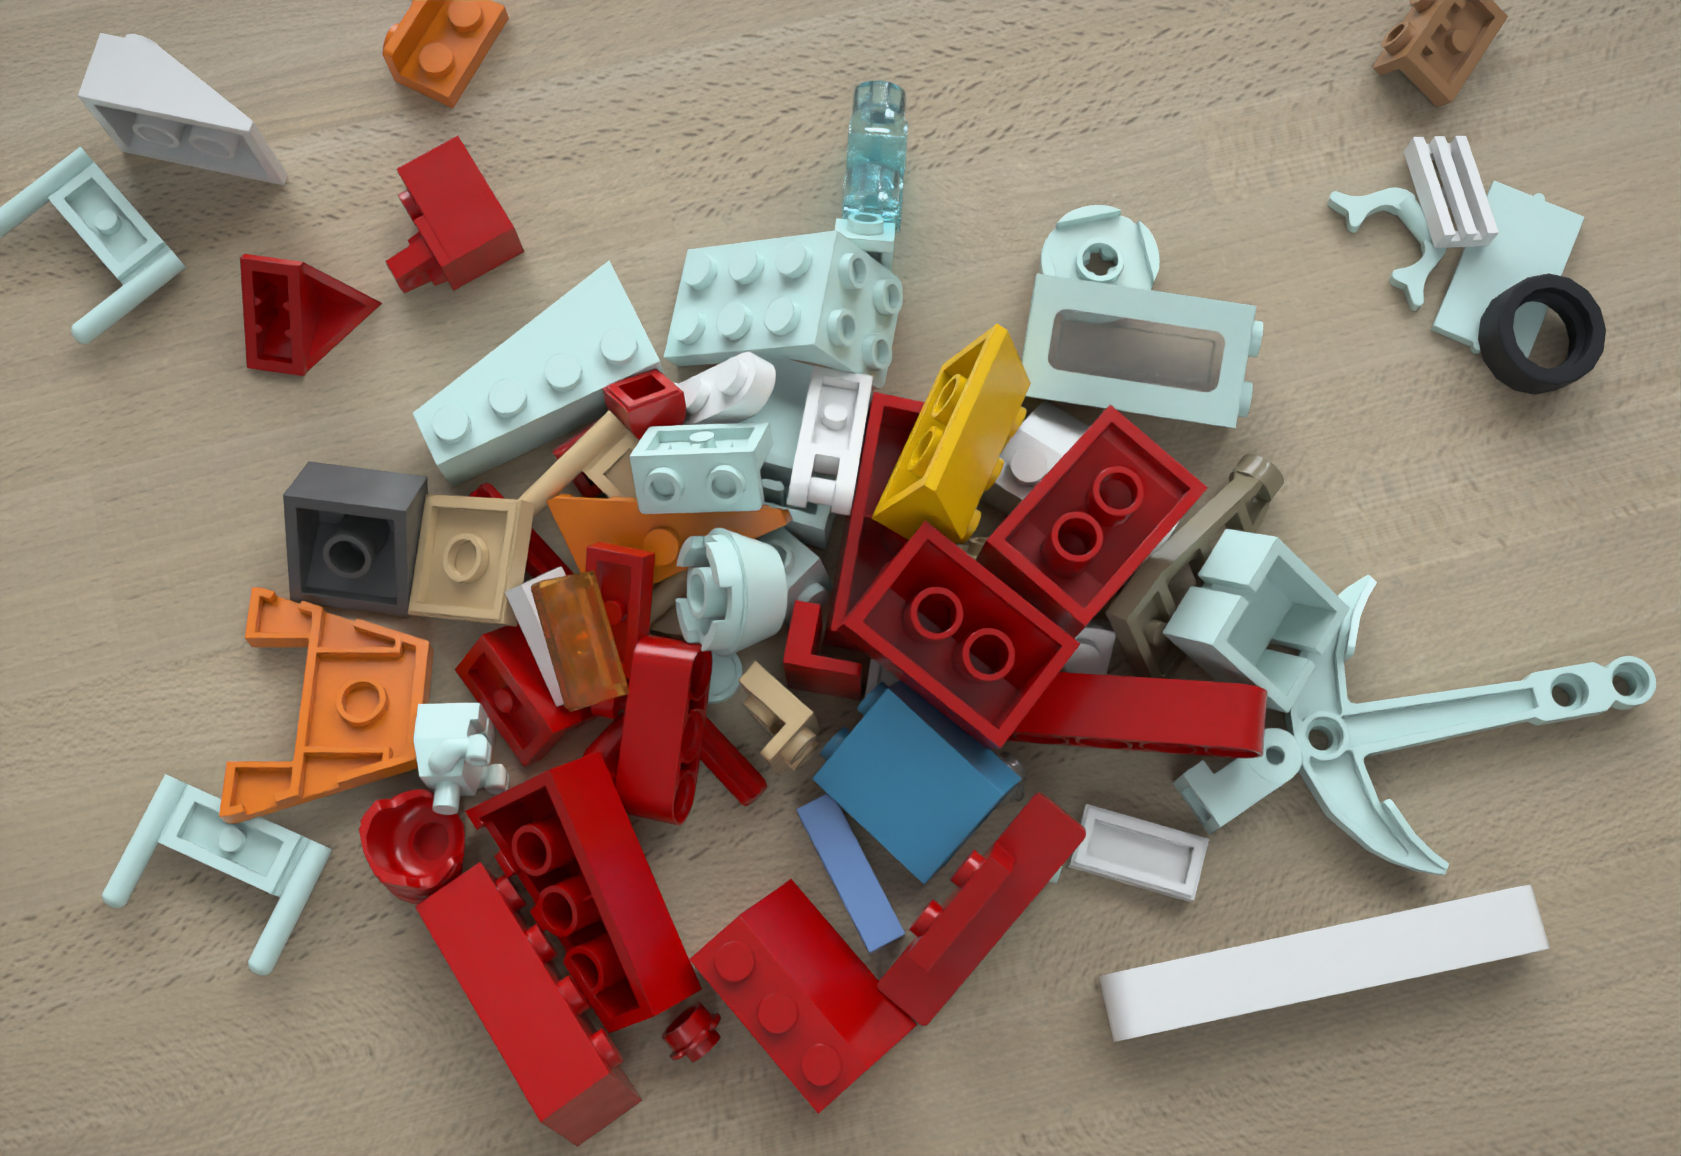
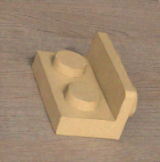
[738,661,821,776]

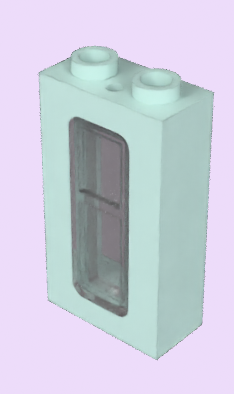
[1021,273,1263,428]

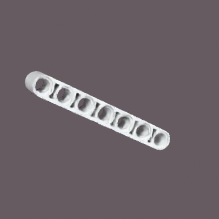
[1099,885,1550,1042]

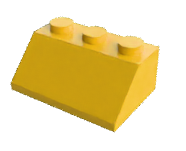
[872,324,1031,544]

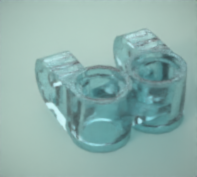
[842,81,908,233]

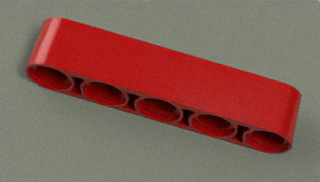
[1006,672,1267,759]

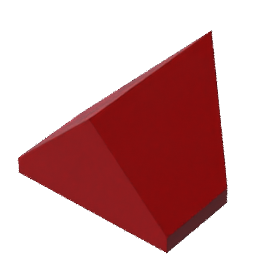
[240,254,382,376]

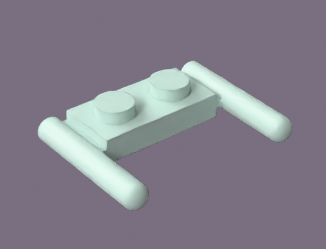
[0,147,186,344]
[102,774,333,976]

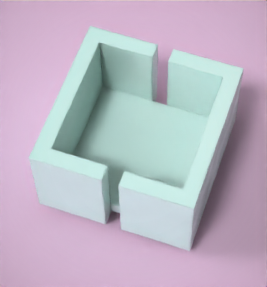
[1162,529,1350,713]

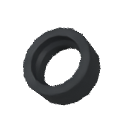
[1478,273,1606,395]

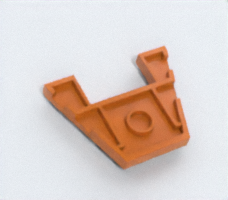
[219,587,434,824]

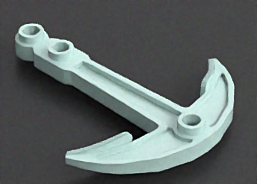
[1285,575,1656,876]

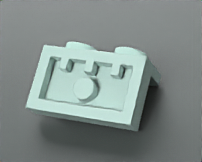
[629,422,773,514]

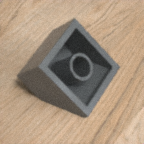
[283,461,428,617]

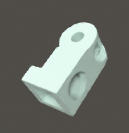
[1172,728,1303,835]

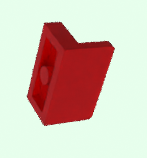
[783,600,862,700]
[455,622,598,767]

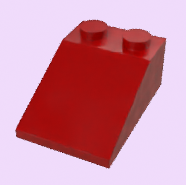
[976,404,1208,639]

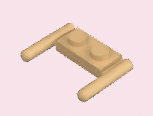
[518,411,688,628]

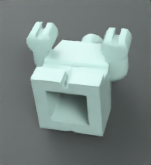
[413,703,510,815]

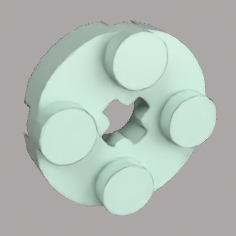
[1039,205,1160,323]

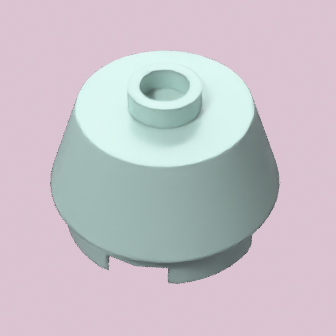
[675,528,788,657]

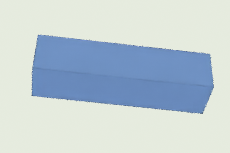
[796,794,905,955]

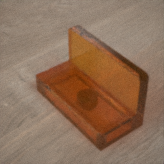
[531,571,630,712]

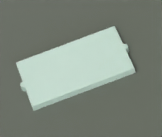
[1430,181,1585,358]

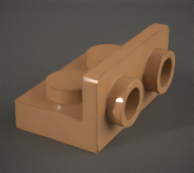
[1372,0,1508,107]

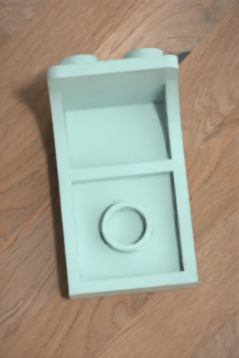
[664,230,903,389]

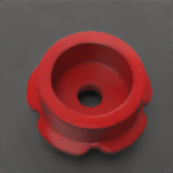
[661,1002,721,1063]

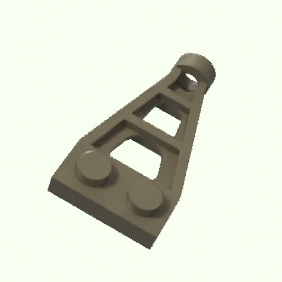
[1106,454,1284,679]

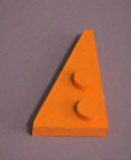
[546,494,793,584]

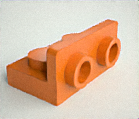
[382,0,509,108]

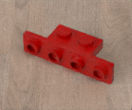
[877,792,1087,1026]

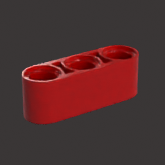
[615,634,713,826]

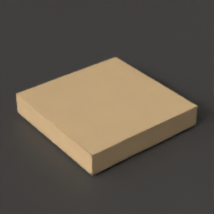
[408,494,535,627]

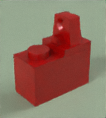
[385,135,524,294]

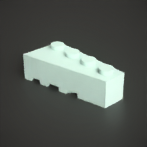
[413,261,664,487]

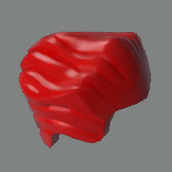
[359,789,466,904]

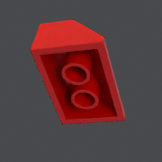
[837,520,1080,749]
[689,879,917,1114]

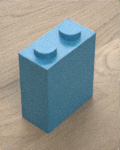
[812,680,1022,885]

